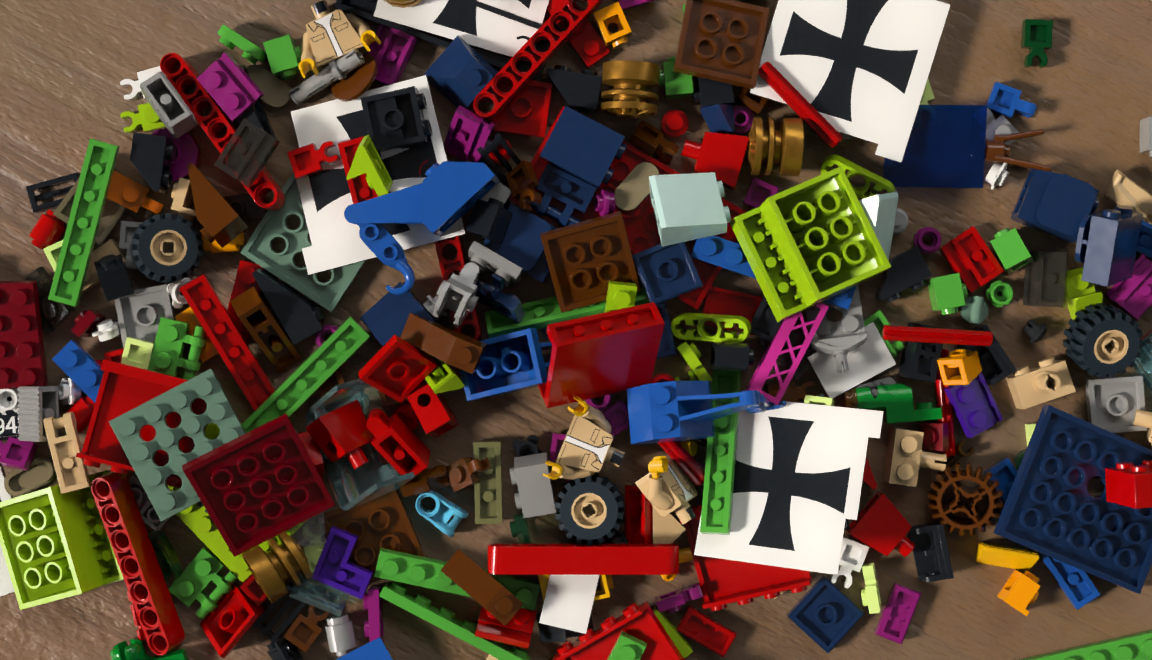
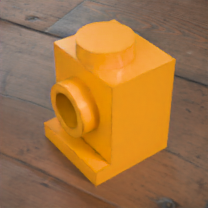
[593,2,632,48]
[937,349,982,385]
[997,570,1040,616]

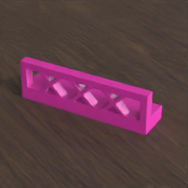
[745,303,829,405]

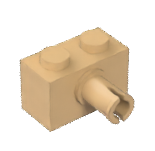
[1005,357,1076,410]
[883,427,947,487]

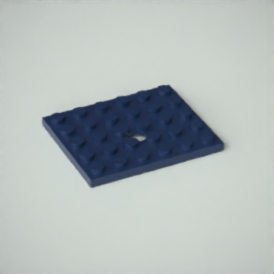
[993,404,1152,594]

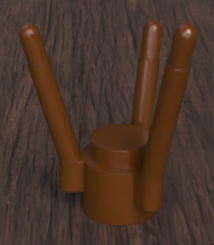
[983,129,1052,172]

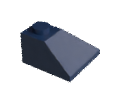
[423,35,498,109]

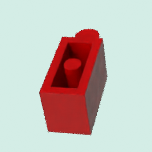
[366,409,431,481]

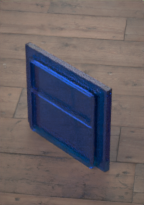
[883,105,987,188]

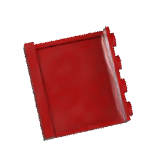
[538,302,665,408]
[76,359,207,488]
[679,504,812,611]
[553,601,685,660]

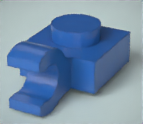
[985,82,1037,118]

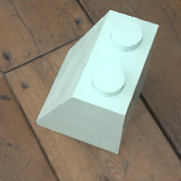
[649,172,731,247]
[859,192,898,261]

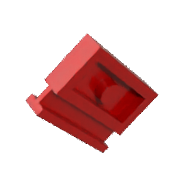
[939,226,1004,293]
[702,286,762,336]
[475,607,537,649]

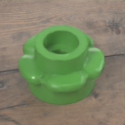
[986,280,1013,307]

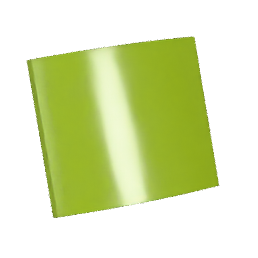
[730,166,891,323]
[0,470,124,610]

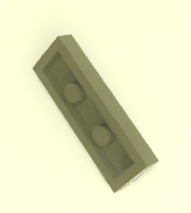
[473,441,503,524]

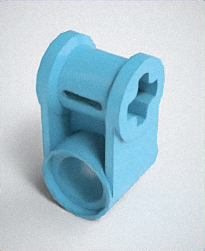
[415,490,468,537]

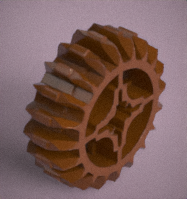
[927,462,1004,537]

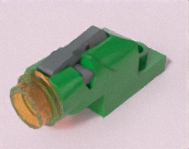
[842,377,942,423]

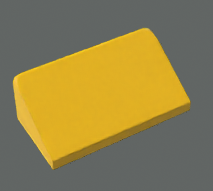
[975,542,1039,571]

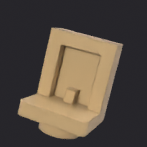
[171,178,196,221]

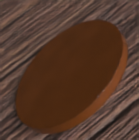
[331,53,378,101]

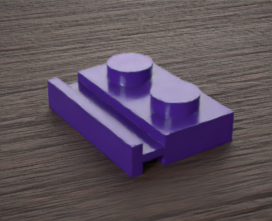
[944,372,1003,438]

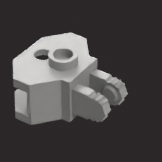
[433,262,480,328]

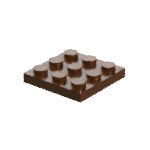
[673,0,770,89]
[540,211,641,313]
[318,483,426,584]

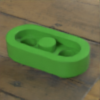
[217,24,267,65]

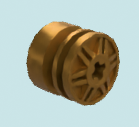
[601,60,660,118]
[747,117,804,176]
[241,531,313,603]

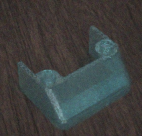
[305,379,415,511]

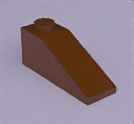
[187,162,248,248]
[230,286,302,373]
[400,312,488,374]
[440,549,523,626]

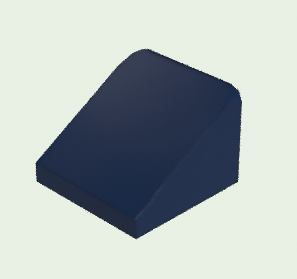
[700,104,735,134]

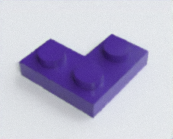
[312,526,374,599]

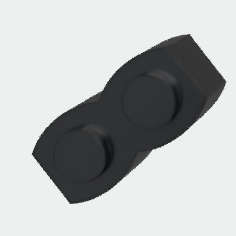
[711,342,754,371]

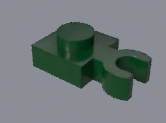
[1021,19,1053,68]

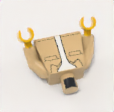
[298,0,381,79]
[543,396,625,480]
[635,441,697,524]

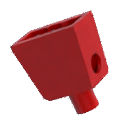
[681,132,749,190]
[407,379,459,438]
[306,399,373,470]
[845,491,915,557]

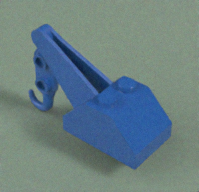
[344,161,501,295]
[460,328,552,401]
[626,381,787,445]

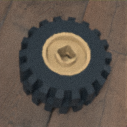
[130,213,203,282]
[1063,303,1144,379]
[555,474,625,545]

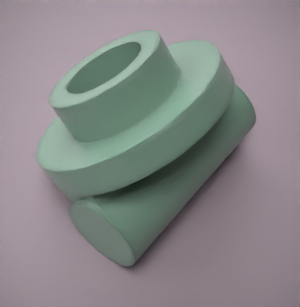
[960,296,988,324]

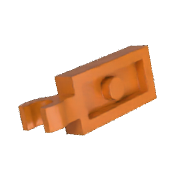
[107,171,164,215]

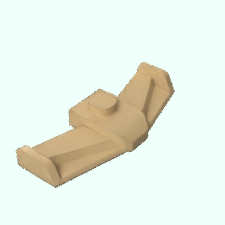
[1105,169,1152,225]

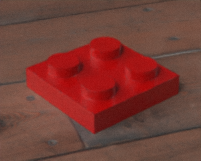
[492,80,553,139]
[358,334,437,403]

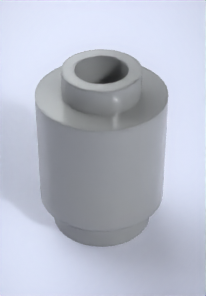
[325,614,357,656]

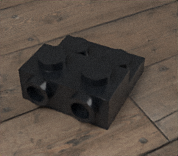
[361,86,432,153]

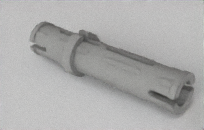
[289,48,365,105]

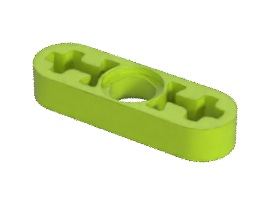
[820,154,895,199]
[671,313,751,343]

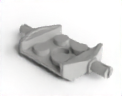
[806,285,867,373]

